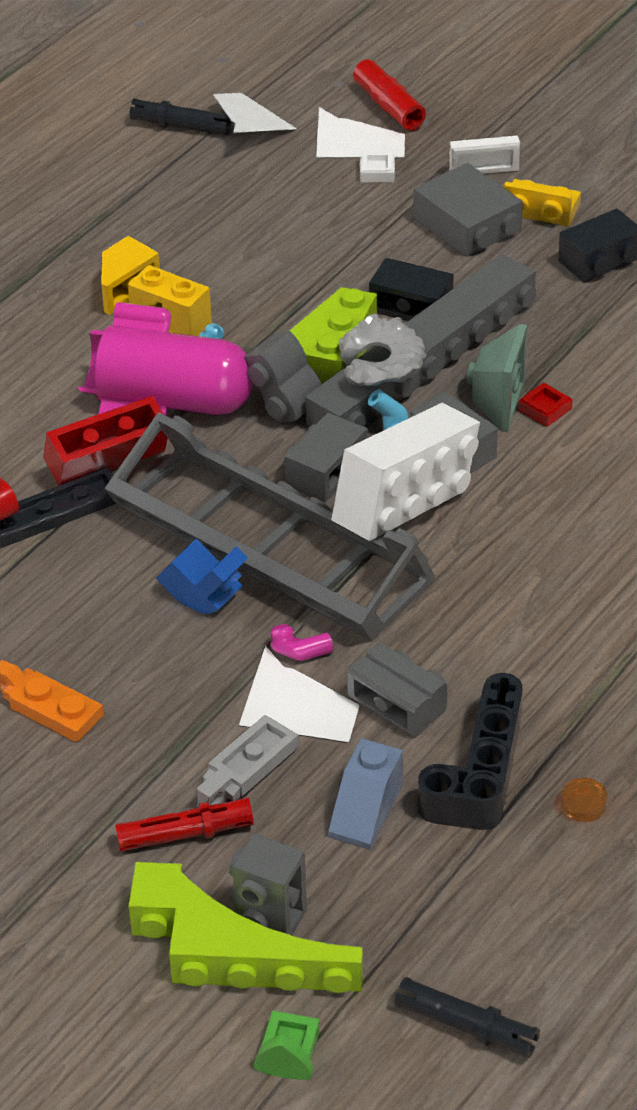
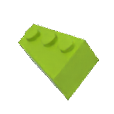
[290,287,377,384]

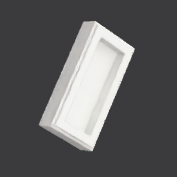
[449,135,520,174]

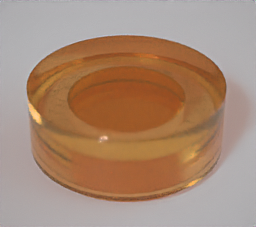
[561,777,607,822]

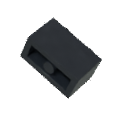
[558,208,637,283]
[369,258,454,321]

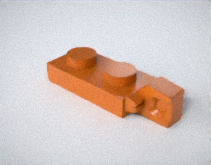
[0,660,104,742]

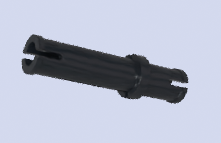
[129,98,232,136]
[395,977,540,1058]

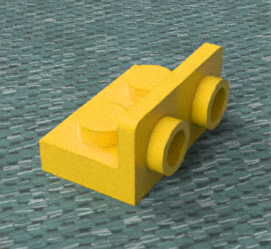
[503,179,581,227]

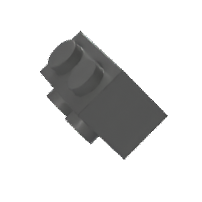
[229,833,307,936]

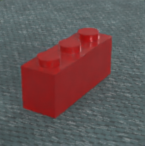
[43,396,168,486]

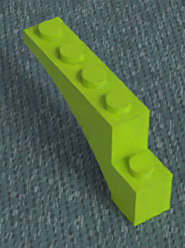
[129,862,363,993]

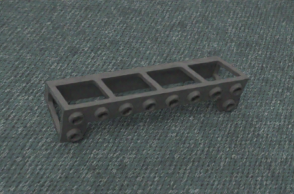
[105,412,435,641]

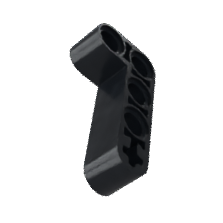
[418,673,523,830]

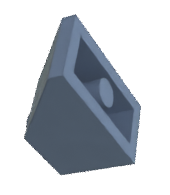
[328,738,403,850]

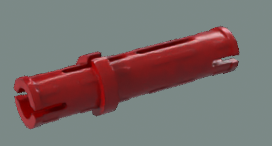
[115,797,254,853]

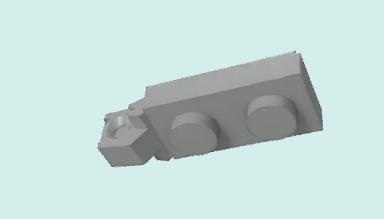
[196,715,300,808]

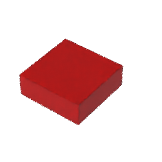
[518,382,573,427]

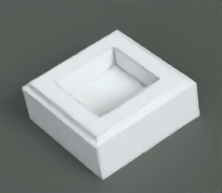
[360,152,395,182]

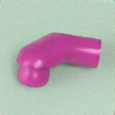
[270,624,333,661]

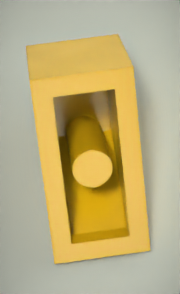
[101,236,160,315]

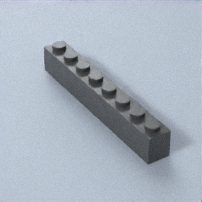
[305,254,536,428]

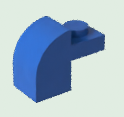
[156,538,248,614]

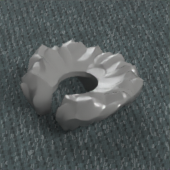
[339,313,427,386]

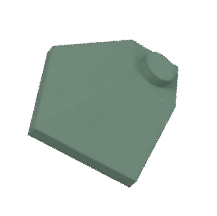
[467,324,527,432]

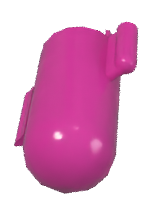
[78,302,254,416]

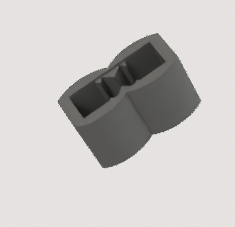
[244,331,322,423]

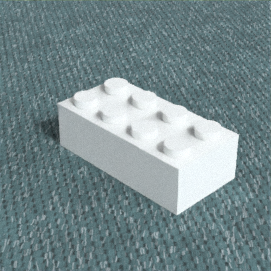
[331,403,480,541]

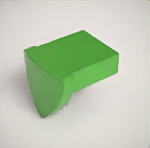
[253,1010,320,1080]

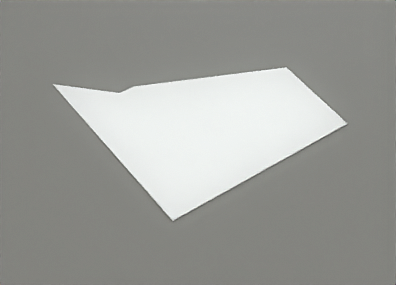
[213,93,297,133]
[316,107,405,157]
[239,646,360,742]

